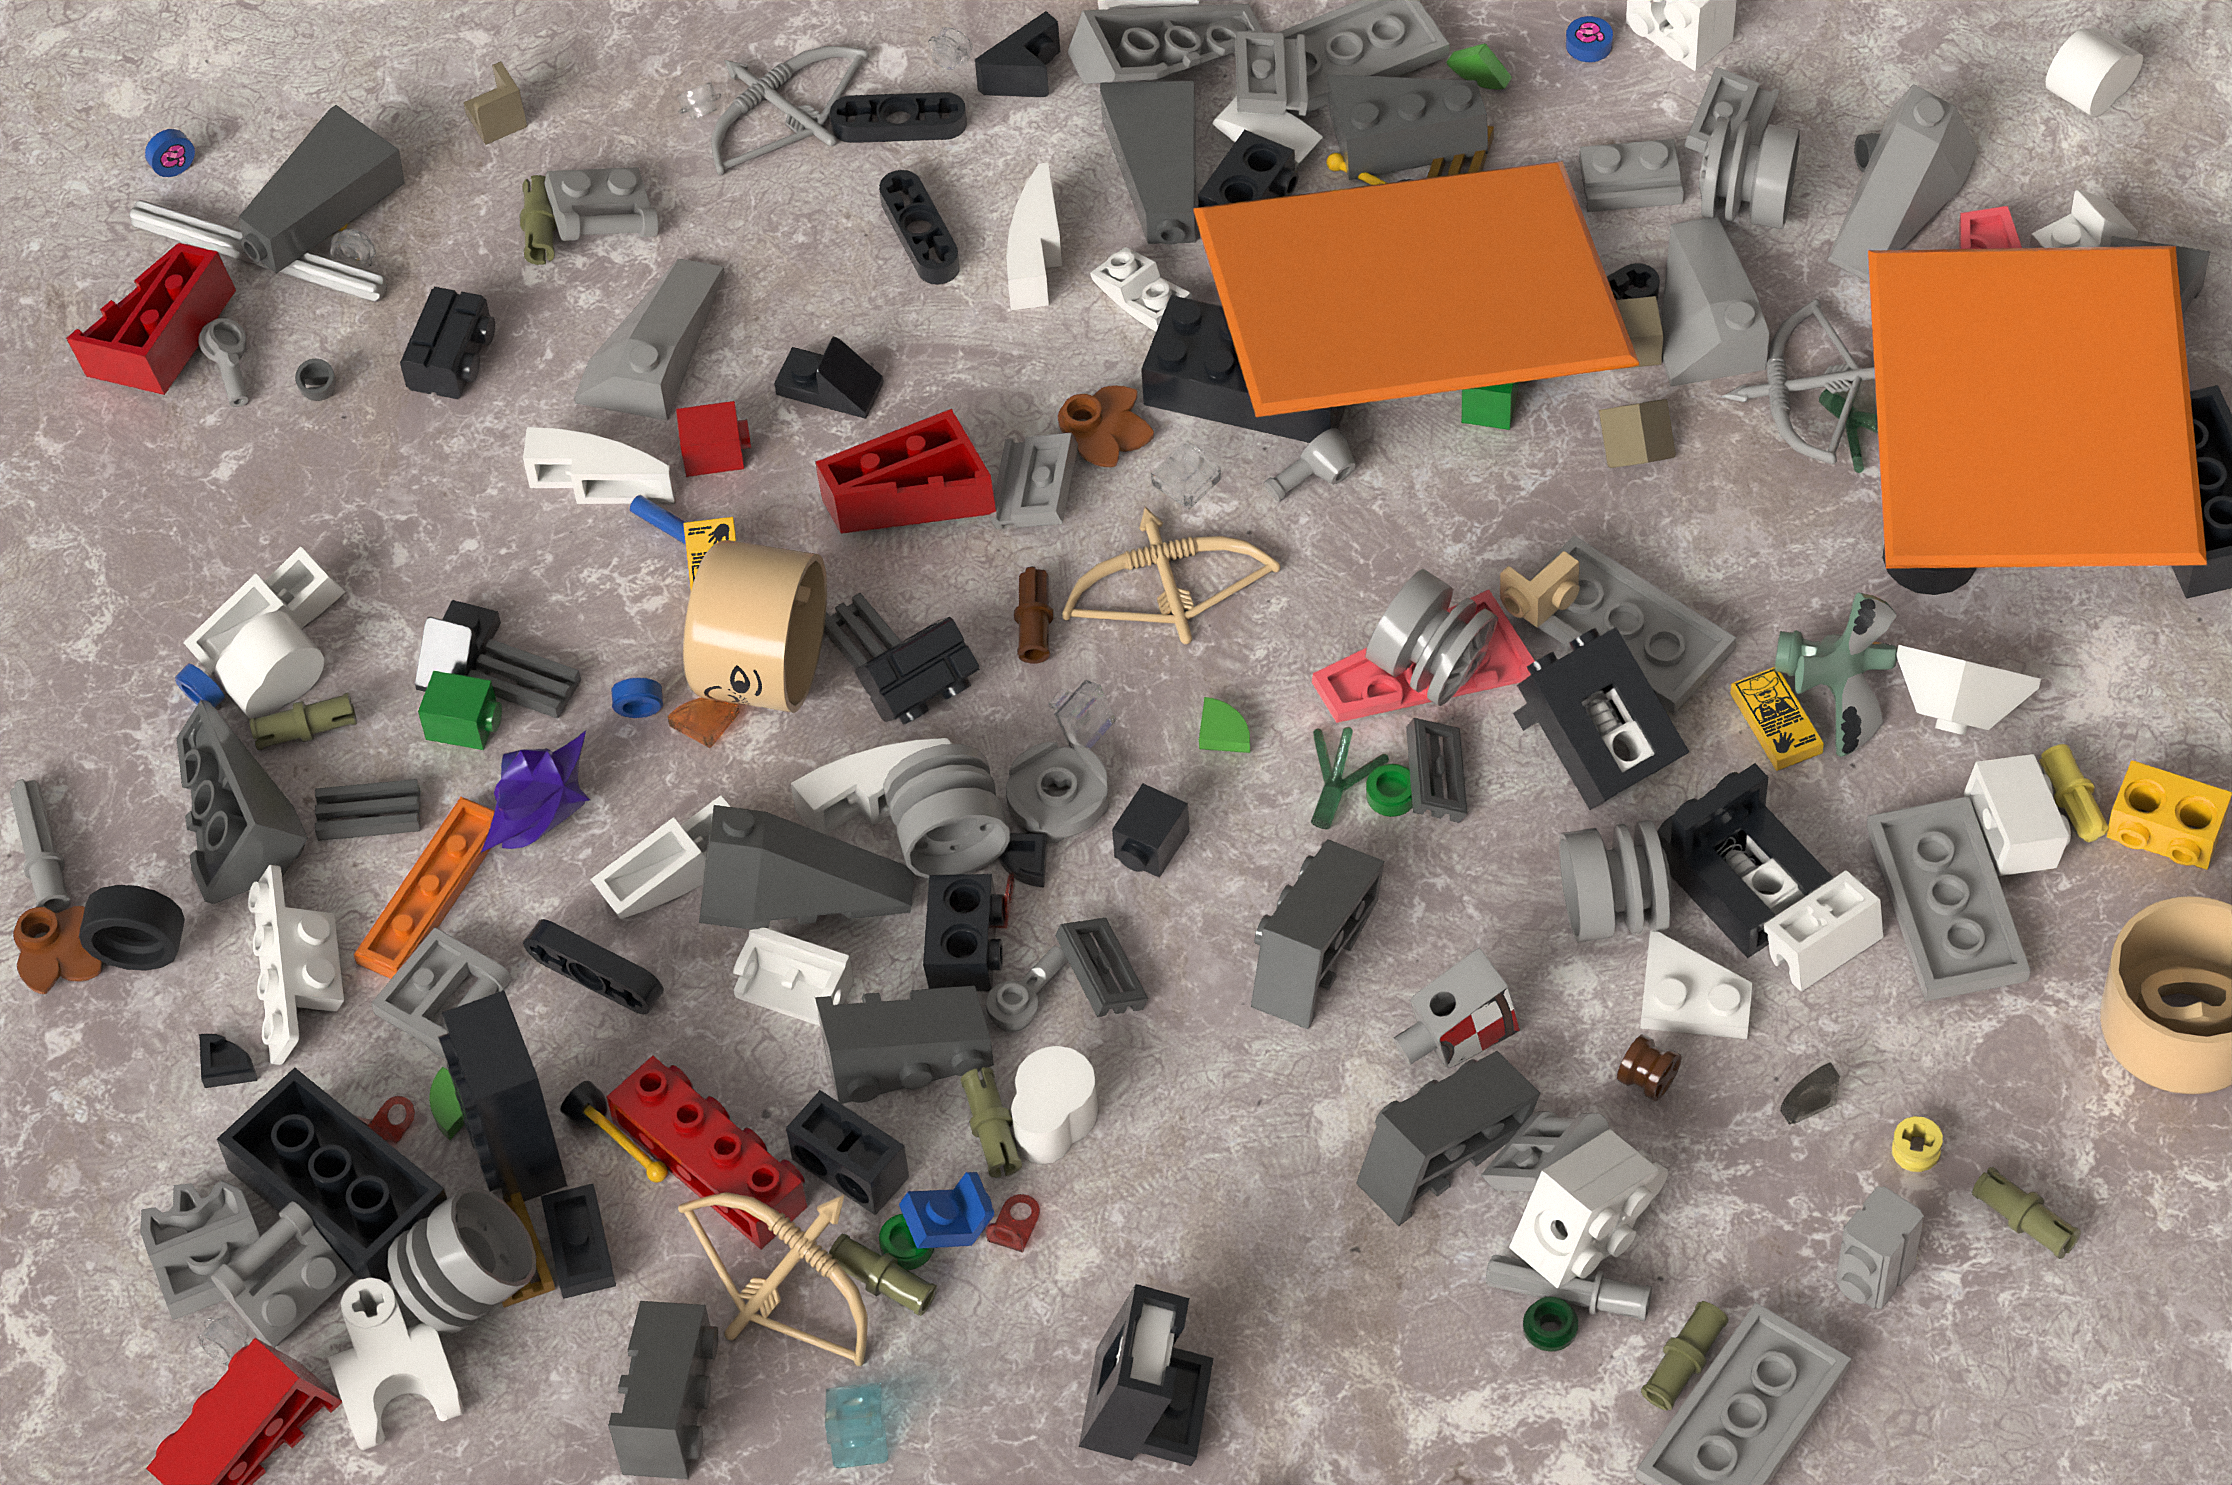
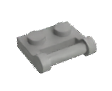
[544,167,658,241]
[371,927,512,1058]
[1481,1111,1609,1192]
[211,1201,353,1348]

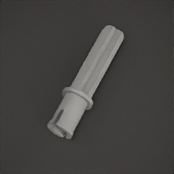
[10,779,70,913]
[1486,1255,1652,1321]

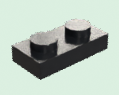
[541,1183,616,1299]

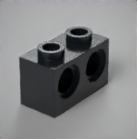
[1198,129,1299,207]
[923,874,1006,991]
[786,1090,909,1215]

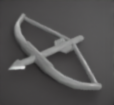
[711,46,869,175]
[1721,299,1875,464]

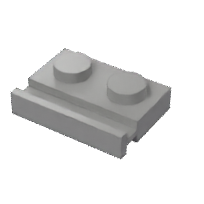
[1235,31,1308,116]
[1684,67,1780,154]
[1579,139,1683,212]
[989,433,1078,529]

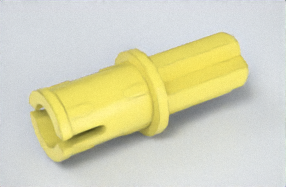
[2039,744,2108,842]

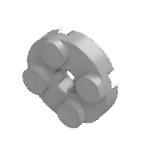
[1006,742,1109,843]

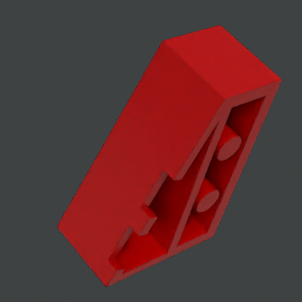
[66,243,236,395]
[815,409,996,534]
[146,1338,342,1485]

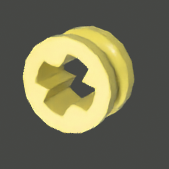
[1892,1116,1943,1172]

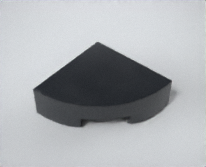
[998,833,1048,887]
[199,1033,257,1088]

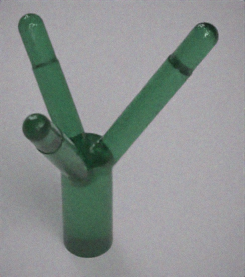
[1819,389,1878,473]
[1311,727,1389,829]

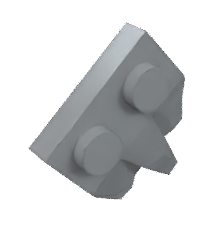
[140,1180,273,1320]

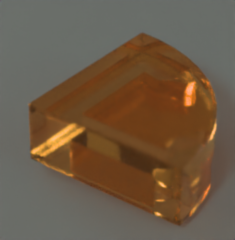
[667,697,740,748]

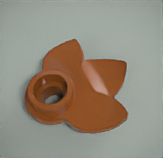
[1058,385,1154,467]
[13,906,103,994]

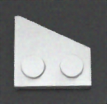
[1640,931,1752,1039]

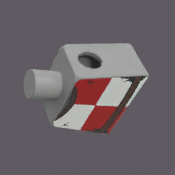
[1393,947,1521,1068]

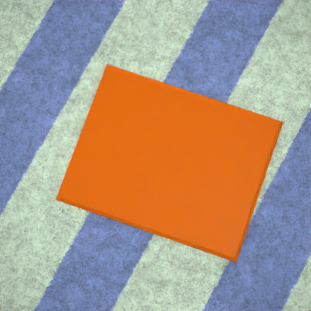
[1193,161,1639,417]
[1868,246,2207,568]

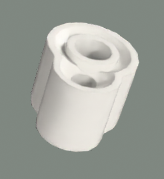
[2045,27,2143,117]
[214,611,324,719]
[1011,1046,1098,1164]

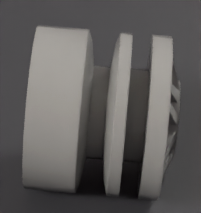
[1699,117,1800,229]
[1365,569,1498,706]
[883,744,1010,879]
[1559,820,1672,943]
[388,1187,536,1334]

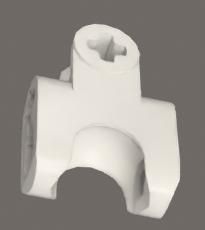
[328,1278,464,1451]

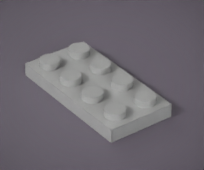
[1277,0,1449,117]
[1522,535,1737,715]
[1866,796,2031,1002]
[1636,1302,1851,1485]

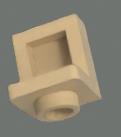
[1500,551,1580,628]

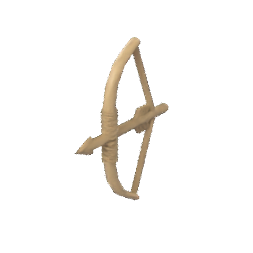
[1062,506,1281,644]
[678,1192,868,1366]

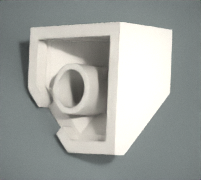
[1896,645,2041,735]

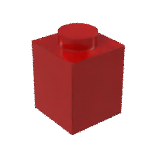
[676,401,751,477]

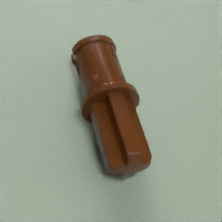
[1014,566,1054,664]

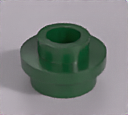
[1523,1297,1578,1352]

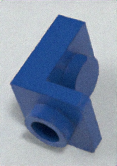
[899,1172,994,1249]

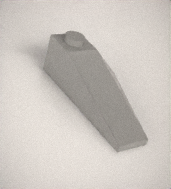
[1068,4,1264,84]
[1827,84,1978,282]
[1661,216,1770,387]
[574,258,725,420]

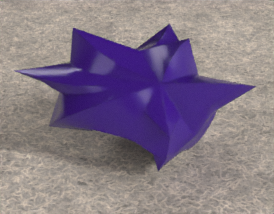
[481,730,590,852]

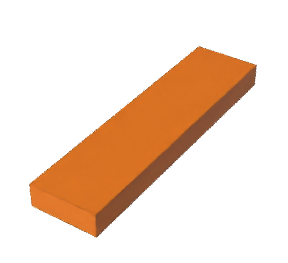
[354,797,495,979]

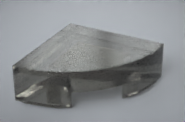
[1780,1062,1840,1125]

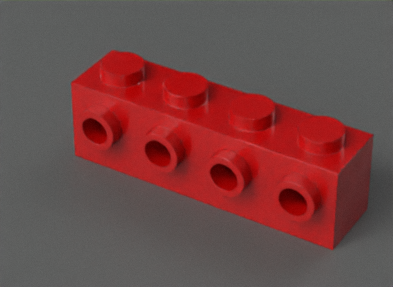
[606,1055,807,1250]

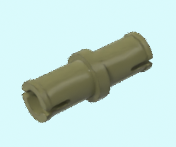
[519,175,557,265]
[249,693,357,750]
[960,1067,1022,1178]
[1972,1167,2081,1259]
[828,1234,937,1316]
[1641,1301,1729,1411]

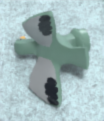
[1775,592,1898,757]

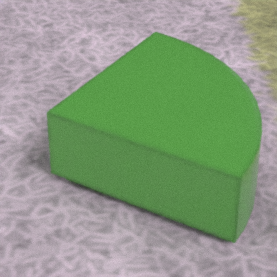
[1446,43,1512,90]
[1199,697,1250,753]
[429,1067,464,1140]

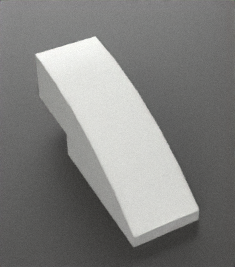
[1006,163,1062,310]
[523,427,675,504]
[183,547,345,676]
[791,738,952,834]
[590,795,730,919]

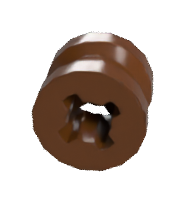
[1617,1034,1682,1101]

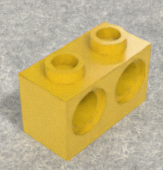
[2106,760,2232,870]

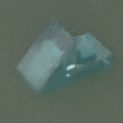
[825,1382,888,1468]

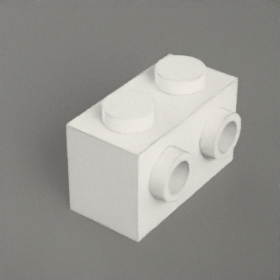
[1964,754,2071,876]

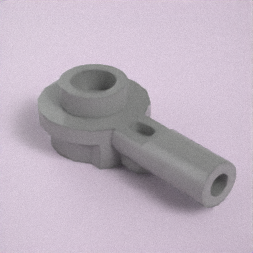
[198,318,249,407]
[986,946,1068,1031]

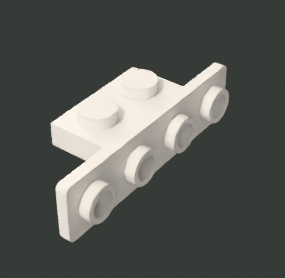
[248,865,344,1065]

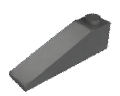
[176,700,308,904]
[699,805,914,930]

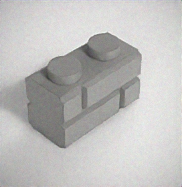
[1836,1186,1924,1310]

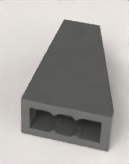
[1100,81,1196,245]
[239,105,405,274]

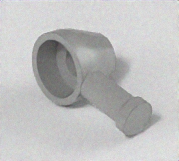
[1264,428,1356,502]

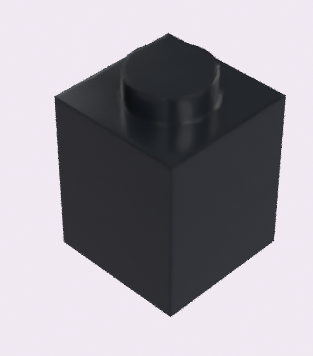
[1112,783,1190,878]

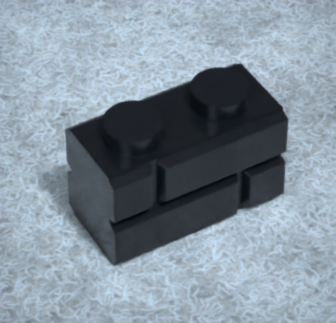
[400,286,495,399]
[855,617,980,725]

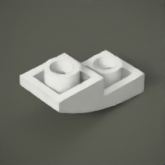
[1212,96,1323,170]
[1090,247,1193,332]

